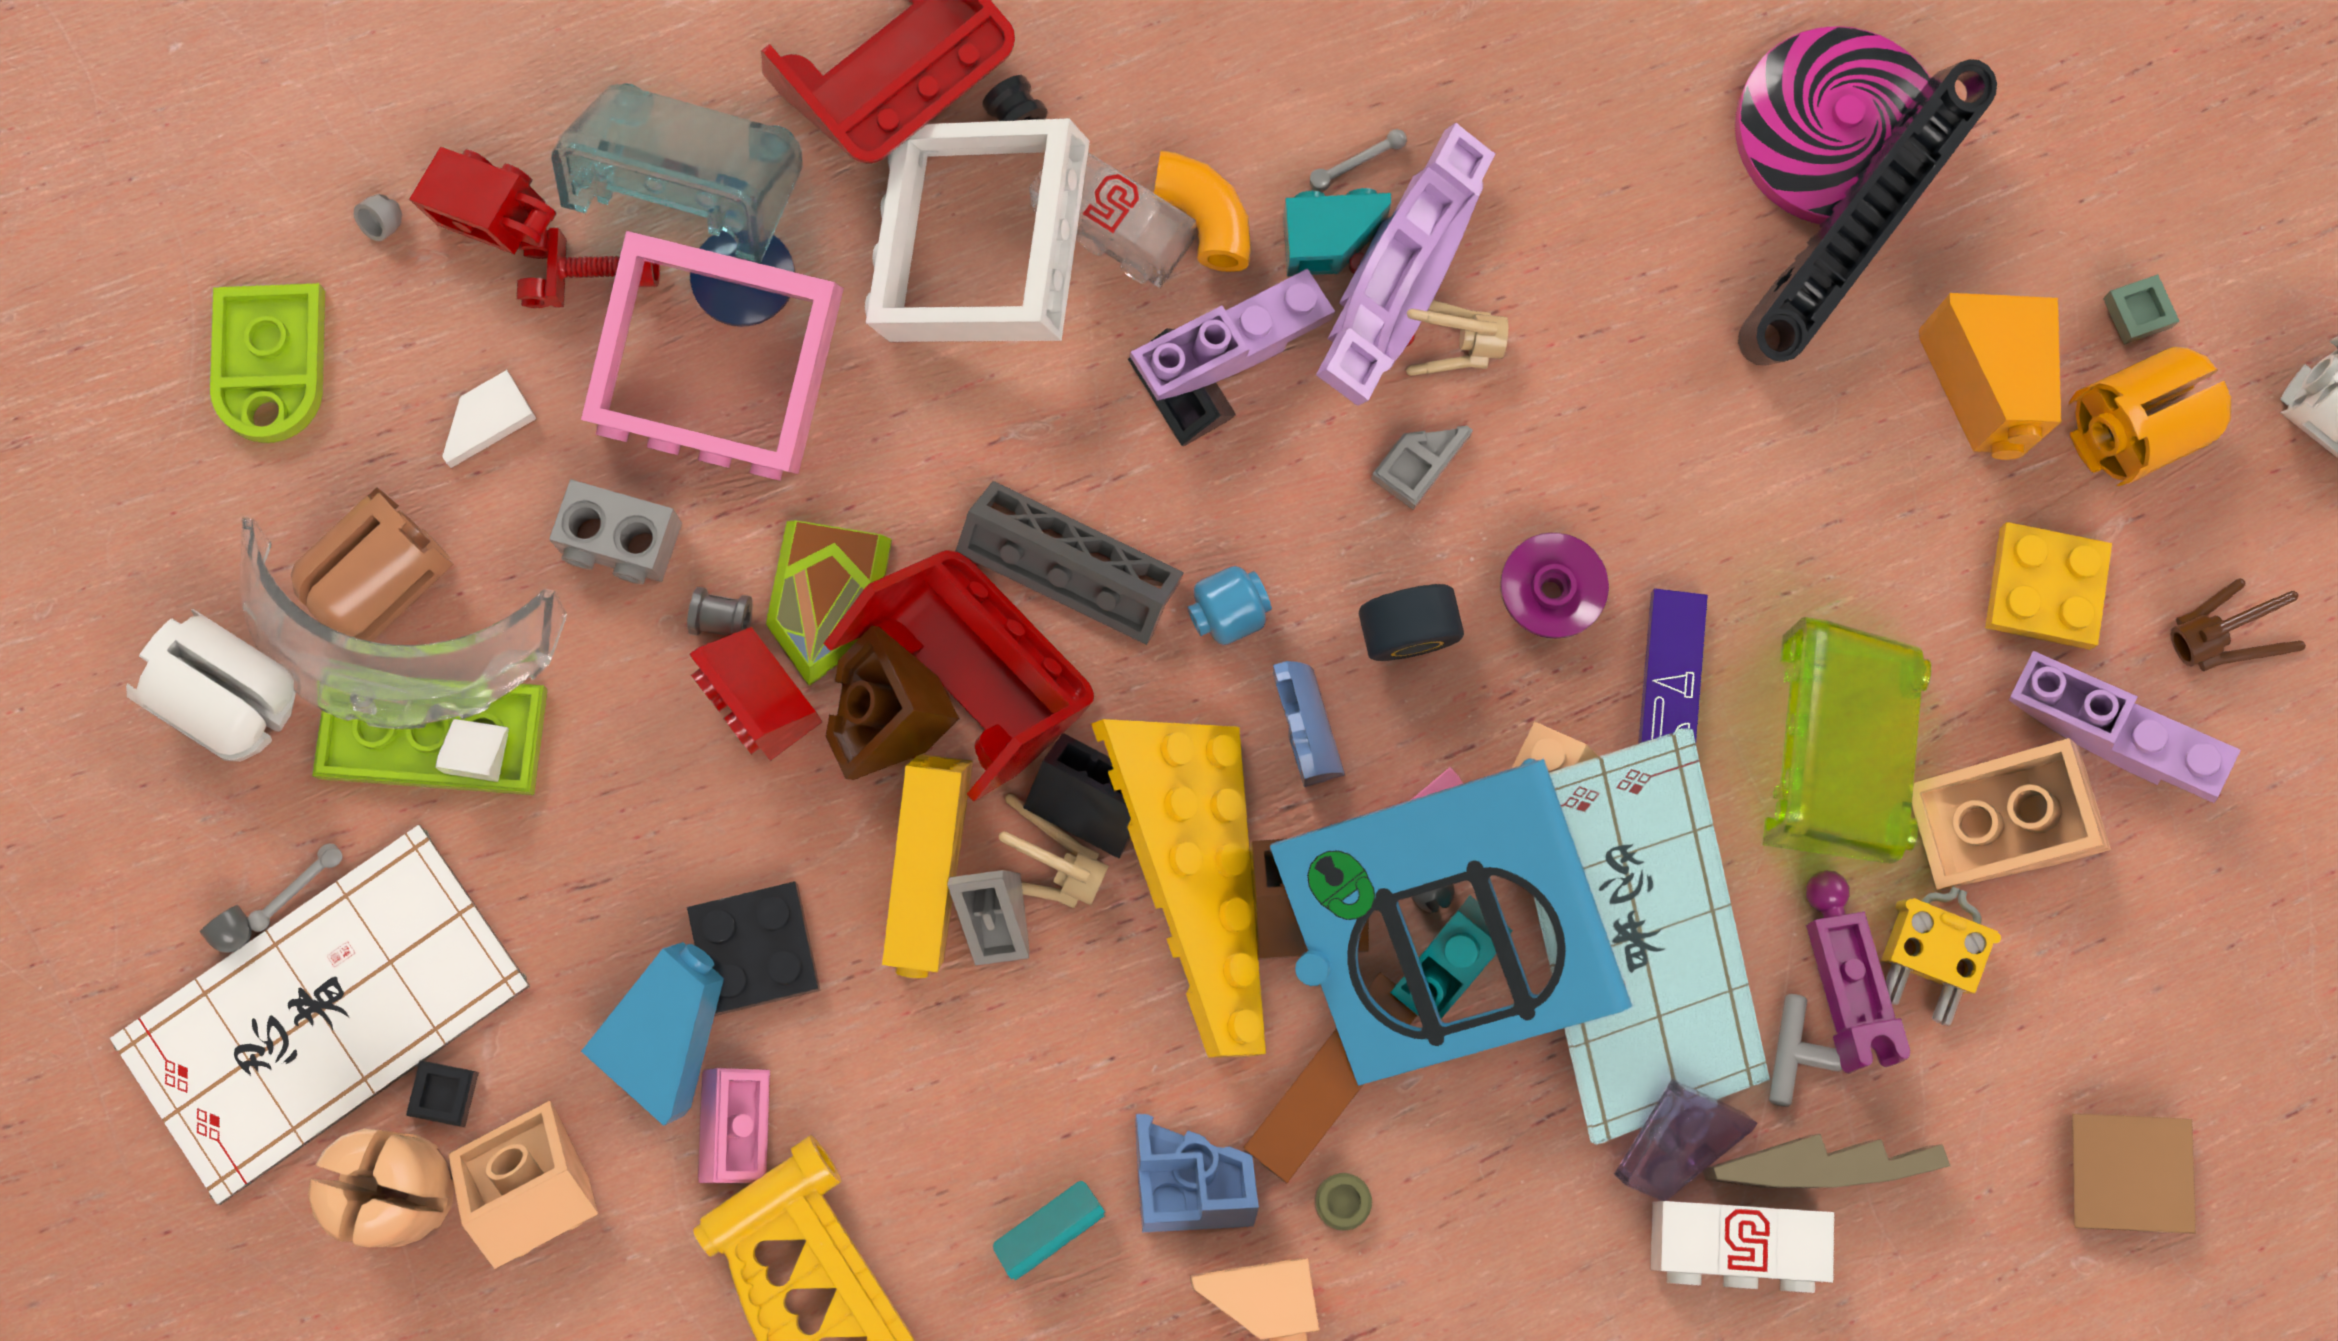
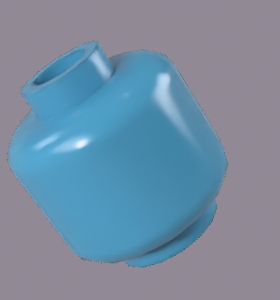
[1187,566,1272,645]

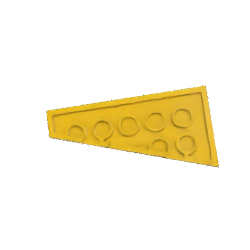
[1091,719,1266,1058]

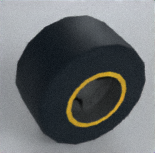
[1359,584,1464,661]

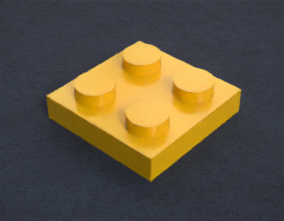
[1985,522,2112,650]

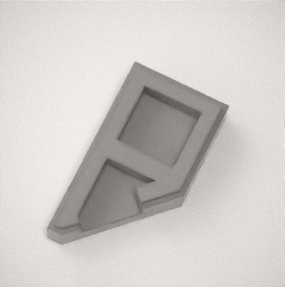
[1371,426,1473,510]

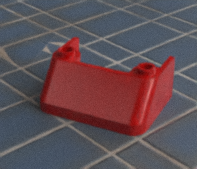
[823,550,1094,802]

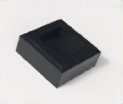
[406,1060,479,1127]

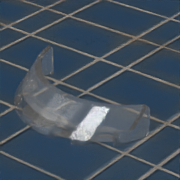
[240,516,567,729]

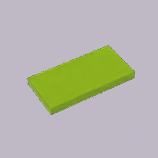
[312,669,548,795]

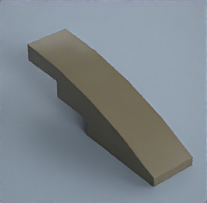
[1702,1134,1950,1188]

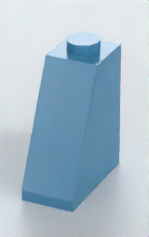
[581,942,724,1126]

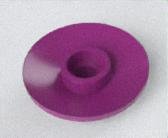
[1500,533,1609,639]

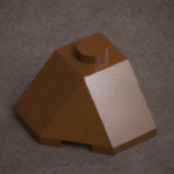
[825,626,960,780]

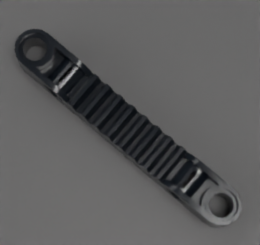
[1738,59,1997,366]

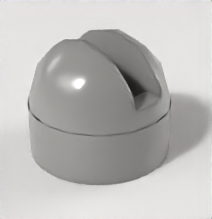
[354,194,402,241]

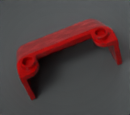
[761,0,1015,164]

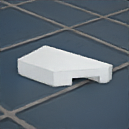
[442,370,537,468]

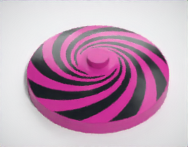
[1735,26,1931,225]

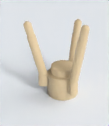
[1406,300,1508,376]
[999,794,1109,909]

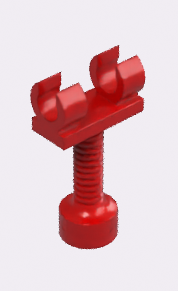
[516,227,660,308]

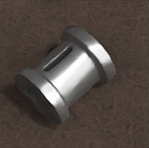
[687,587,753,636]

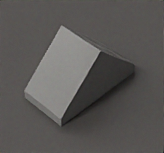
[948,870,1030,966]

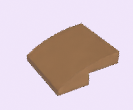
[2072,1114,2196,1234]

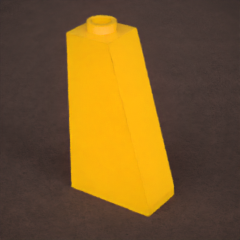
[882,754,973,978]

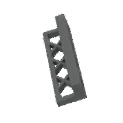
[955,481,1184,645]

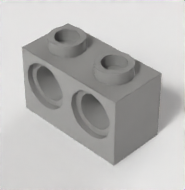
[549,479,682,584]

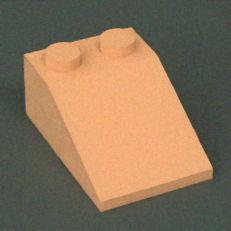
[1906,738,2111,890]

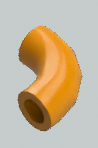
[1152,150,1251,272]

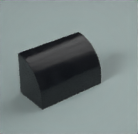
[1023,733,1131,859]

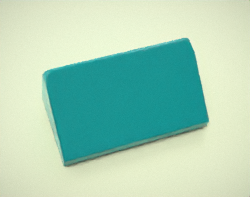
[993,1181,1106,1281]

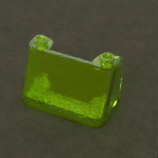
[1762,617,1931,864]

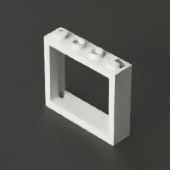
[865,119,1090,342]

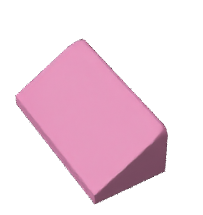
[698,1068,770,1183]

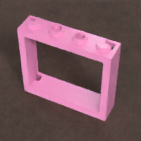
[581,231,844,481]

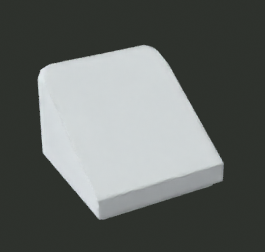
[435,719,509,782]

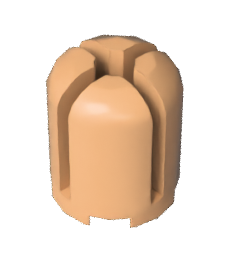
[308,1129,455,1247]

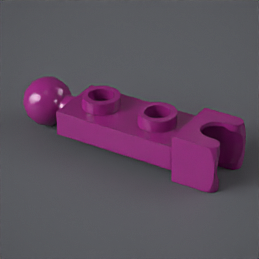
[1806,870,1910,1074]

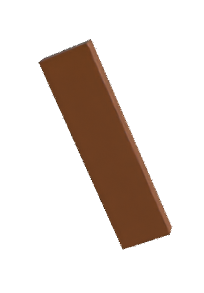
[1242,972,1417,1184]

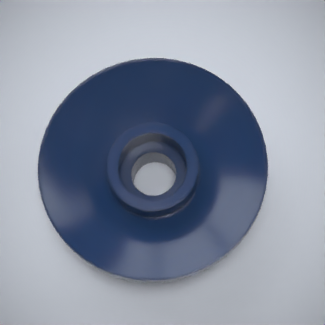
[690,226,795,327]

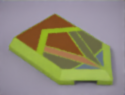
[766,520,892,686]

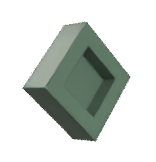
[2103,274,2179,345]

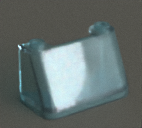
[551,83,803,264]

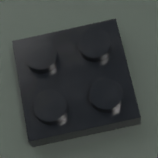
[687,881,821,1016]

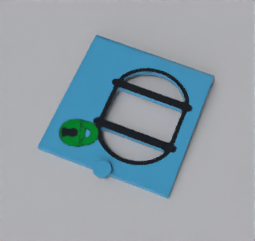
[1270,758,1632,1086]

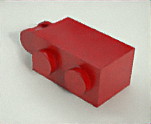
[409,146,557,255]

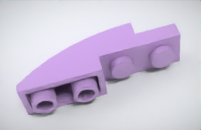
[1130,269,1335,400]
[2009,651,2241,803]

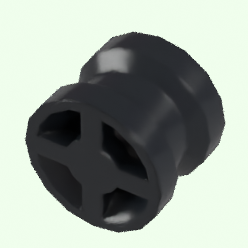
[982,75,1048,121]

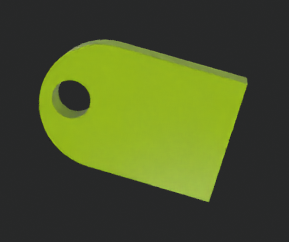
[210,283,325,443]

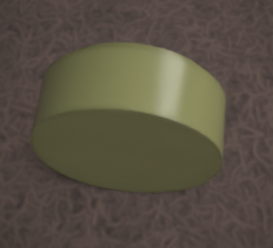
[1315,1173,1372,1230]

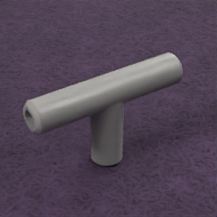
[1769,994,1842,1107]

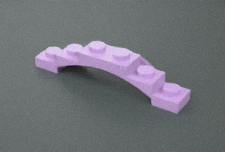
[1316,123,1495,406]

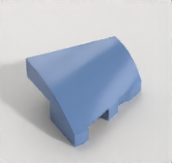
[1273,661,1345,787]
[1135,1114,1259,1233]

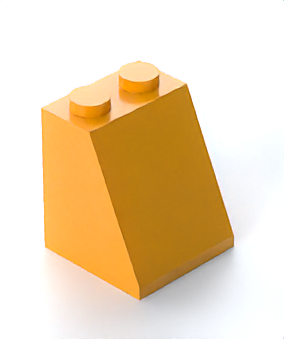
[1919,293,2061,460]

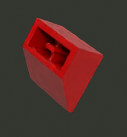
[689,627,822,761]

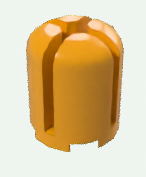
[2069,347,2231,486]

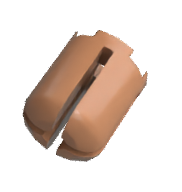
[290,487,454,645]

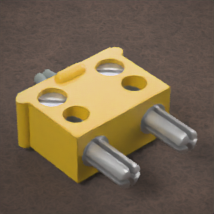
[1881,887,2001,1025]

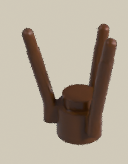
[2170,578,2306,671]

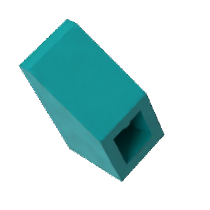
[1283,188,1391,276]
[1390,895,1513,1019]

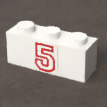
[1651,1201,1834,1293]

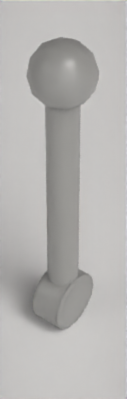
[1310,129,1407,192]
[248,843,342,932]

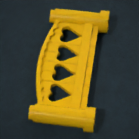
[693,1135,915,1341]

